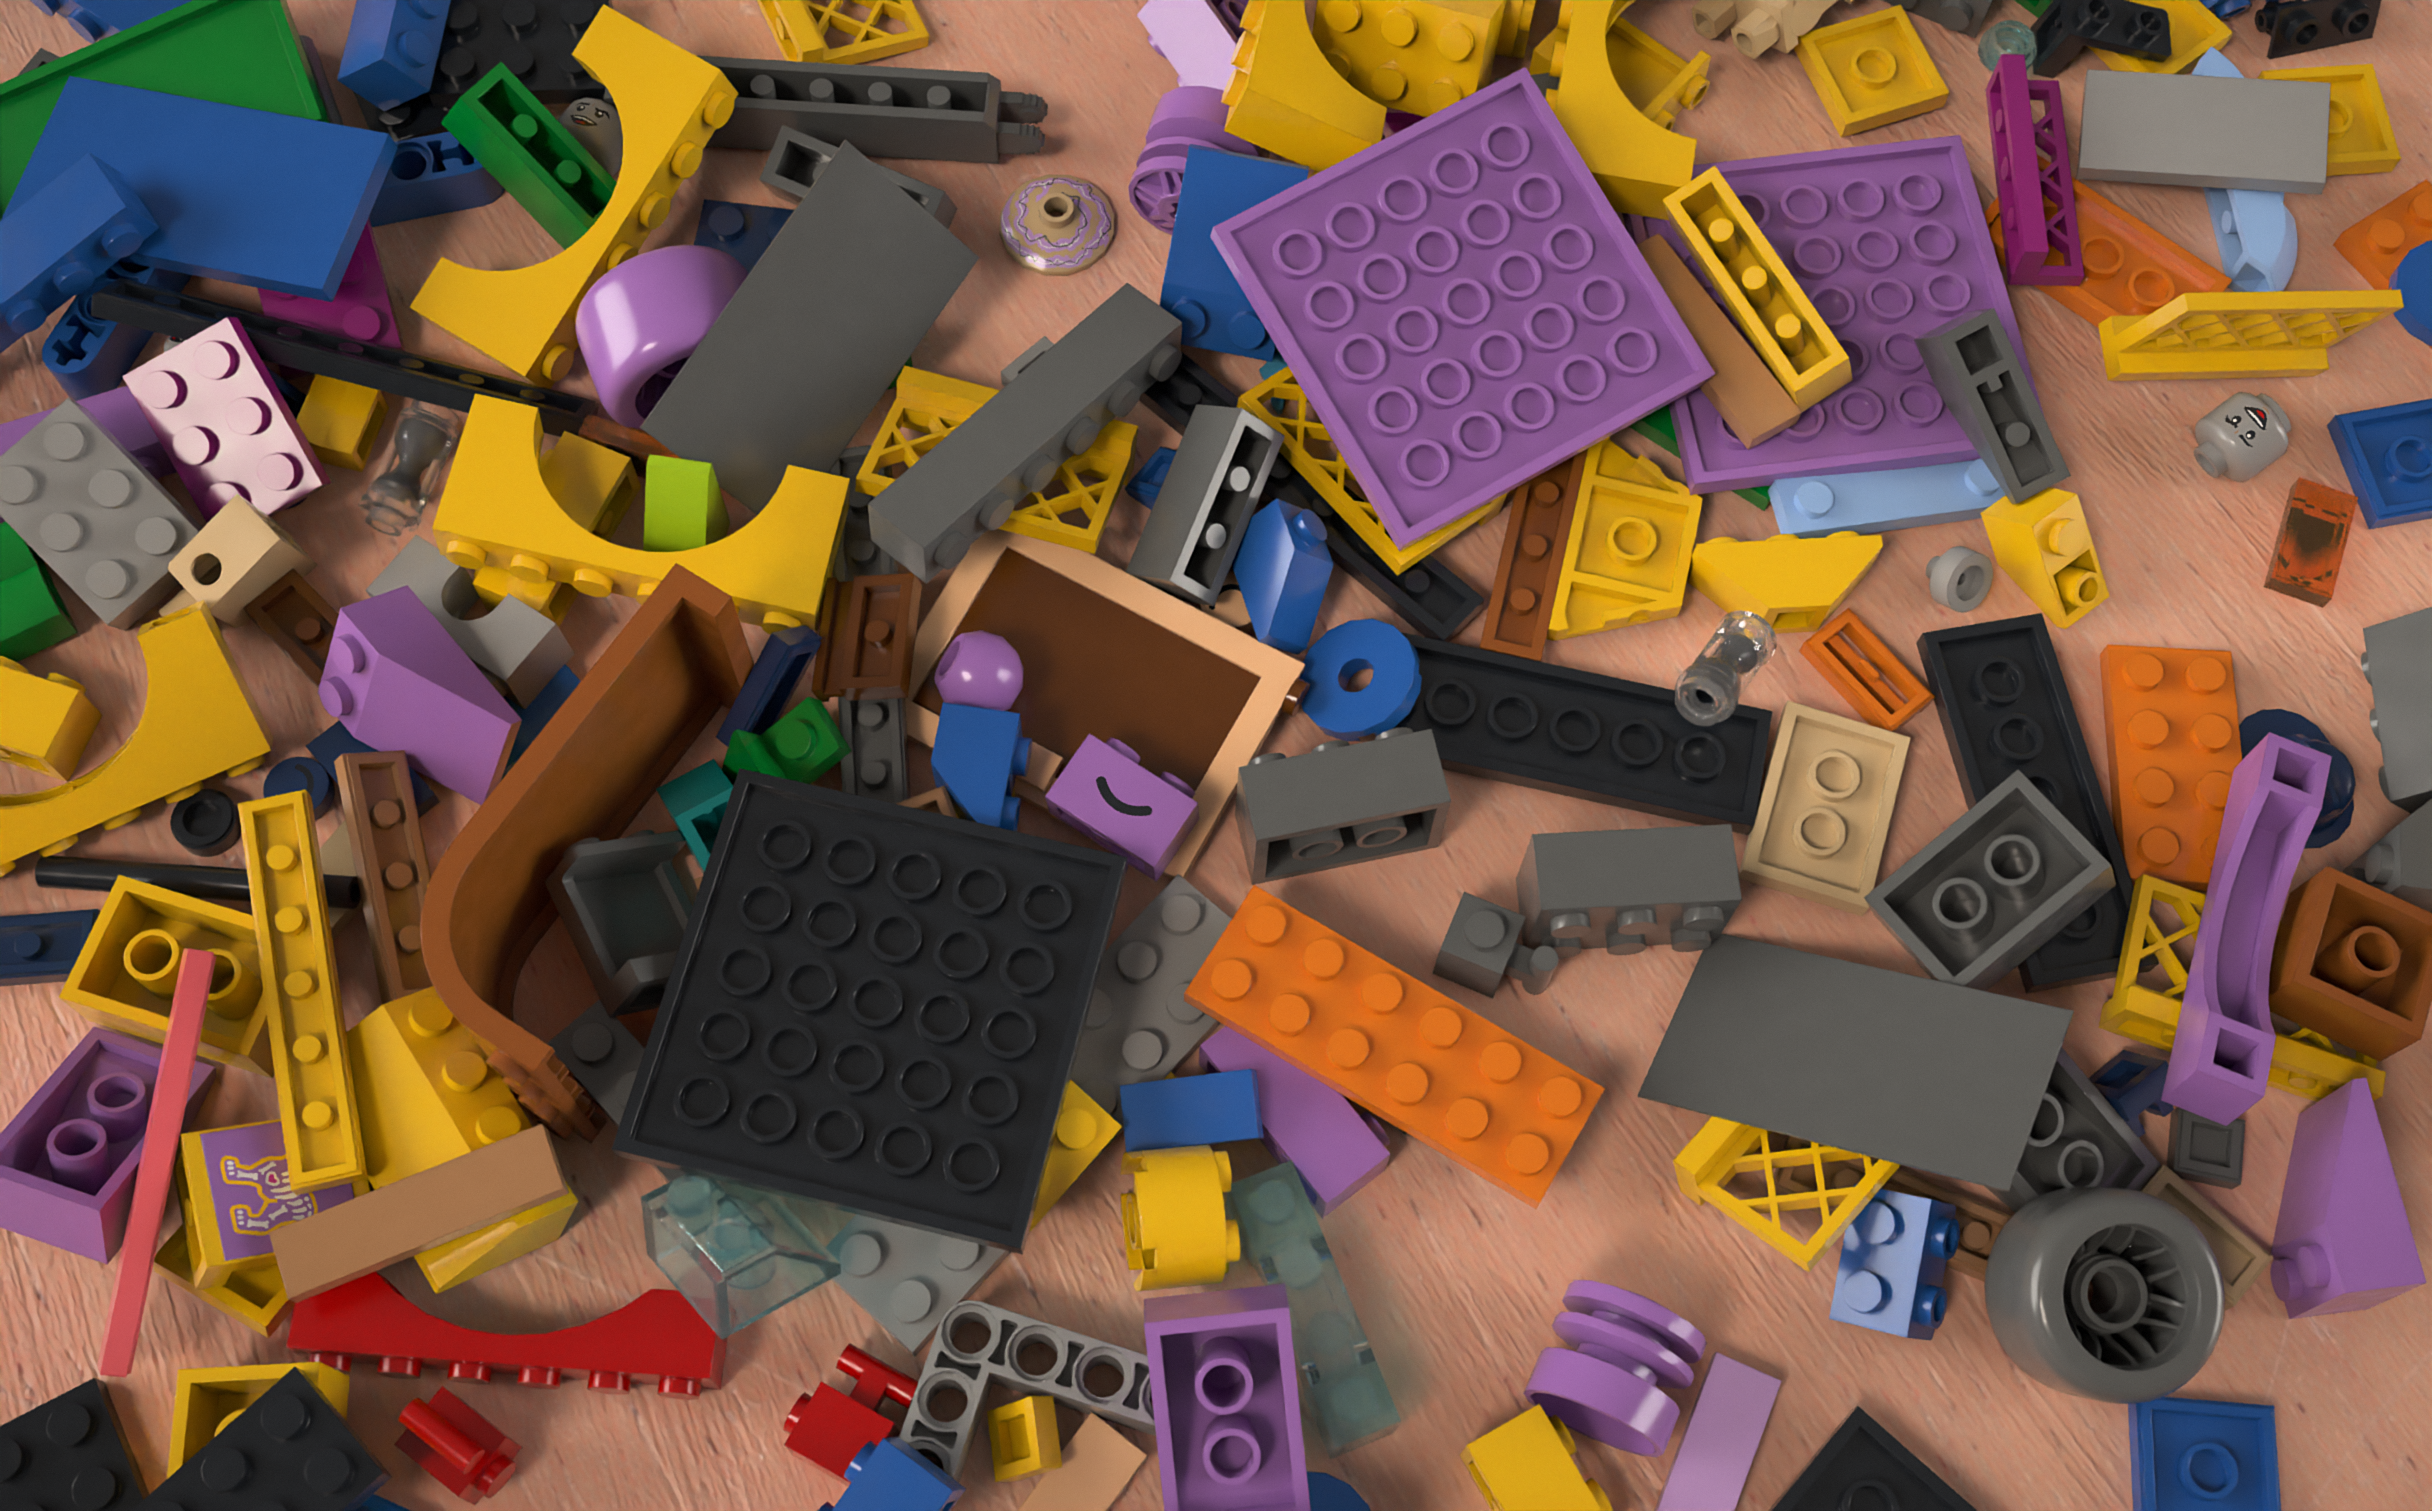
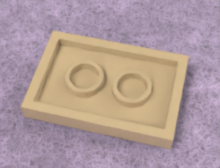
[1738,700,1911,917]

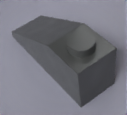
[1914,308,2071,504]

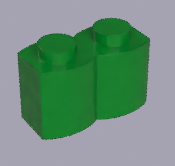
[0,521,78,662]

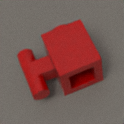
[783,1343,919,1487]
[394,1386,522,1505]

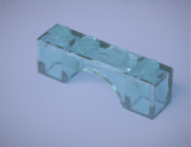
[1226,1160,1401,1460]

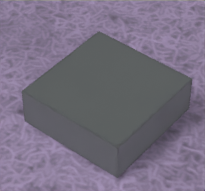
[2167,1107,2245,1190]

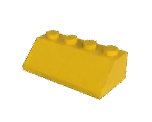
[346,986,578,1294]

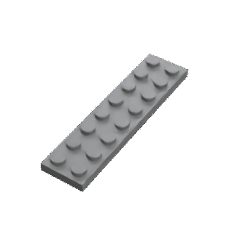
[813,874,1231,1357]

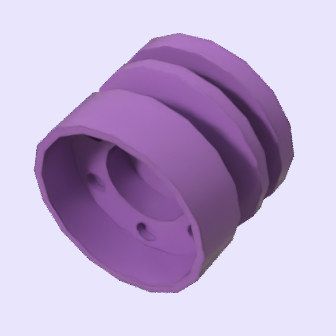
[1128,85,1271,235]
[1524,1280,1707,1458]

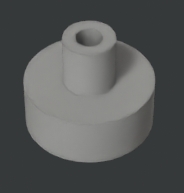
[1926,546,1993,612]

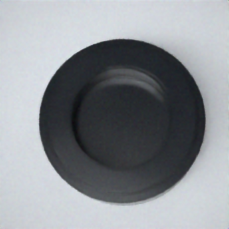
[170,789,242,857]

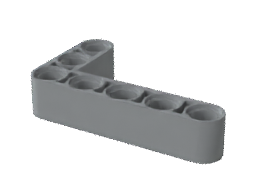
[899,1300,1156,1483]

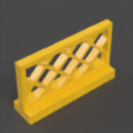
[756,0,929,65]
[2098,290,2404,381]
[856,366,1138,554]
[1236,366,1508,576]
[2098,874,2386,1102]
[1673,1116,1901,1272]

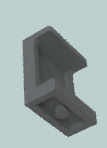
[544,830,693,1018]

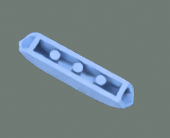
[2191,46,2298,292]

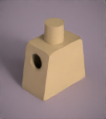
[159,494,318,628]

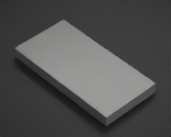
[2076,69,2331,194]

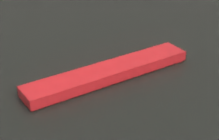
[97,948,217,1378]

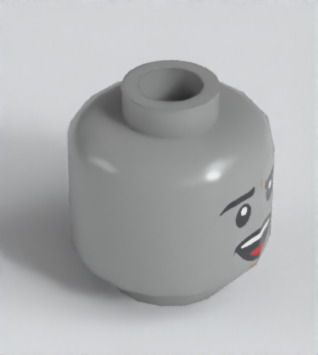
[558,97,623,177]
[2193,392,2291,482]

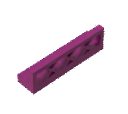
[1985,54,2084,286]

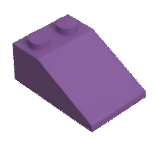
[318,585,522,805]
[0,1026,216,1265]
[2270,1078,2427,1319]
[1144,1283,1311,1511]

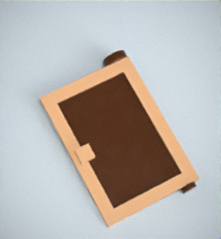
[905,529,1310,880]

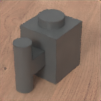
[1432,892,1559,998]

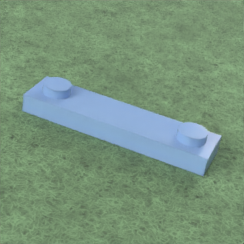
[1768,458,2006,539]

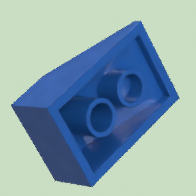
[1159,144,1310,362]

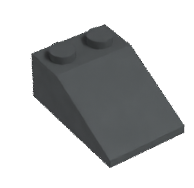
[1984,1047,2161,1213]

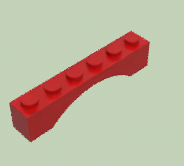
[286,1271,732,1400]

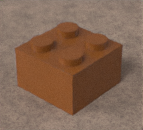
[2268,866,2432,1062]

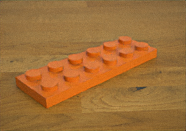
[1184,885,1605,1209]

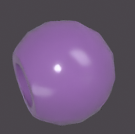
[934,630,1024,711]

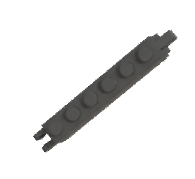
[604,56,1048,164]

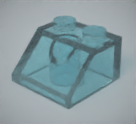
[641,1173,841,1340]

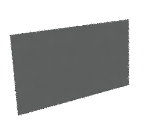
[640,140,979,515]
[1638,933,2074,1192]

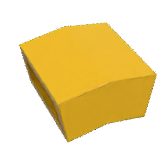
[296,374,389,472]

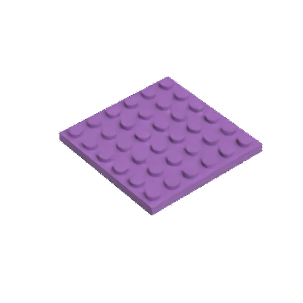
[1210,67,1716,552]
[1622,135,2045,495]

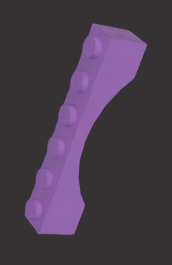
[2161,732,2332,1126]

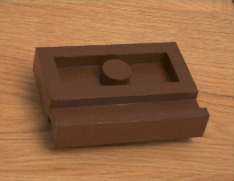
[811,573,922,702]

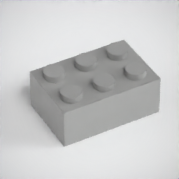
[0,397,203,631]

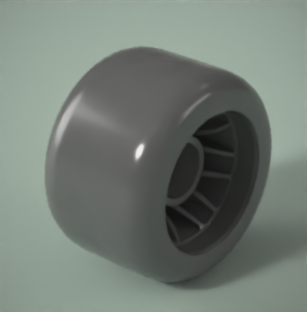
[1984,1187,2225,1404]

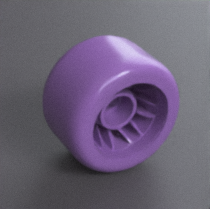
[575,245,749,434]

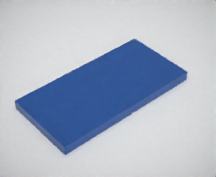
[1,76,398,302]

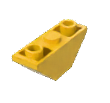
[1687,531,1883,635]

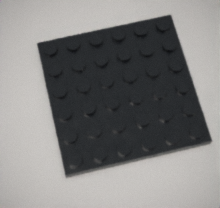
[612,768,1128,1255]

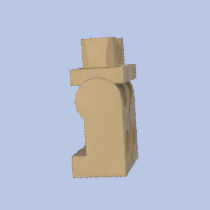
[1691,0,1853,59]

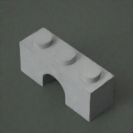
[366,535,575,709]

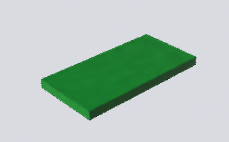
[0,0,330,221]

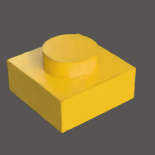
[987,1396,1062,1482]

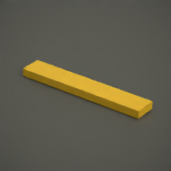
[238,789,368,1195]

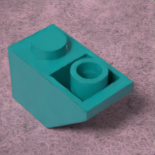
[656,759,733,875]

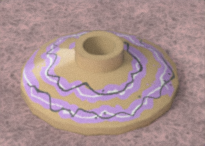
[999,175,1114,276]

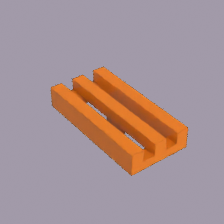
[1799,608,1935,732]

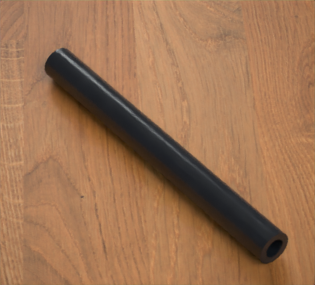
[35,855,361,909]

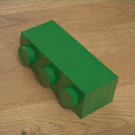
[441,62,617,250]

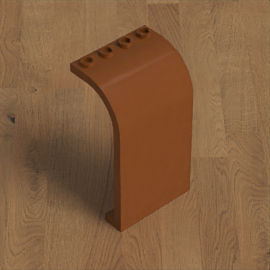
[420,563,754,1143]

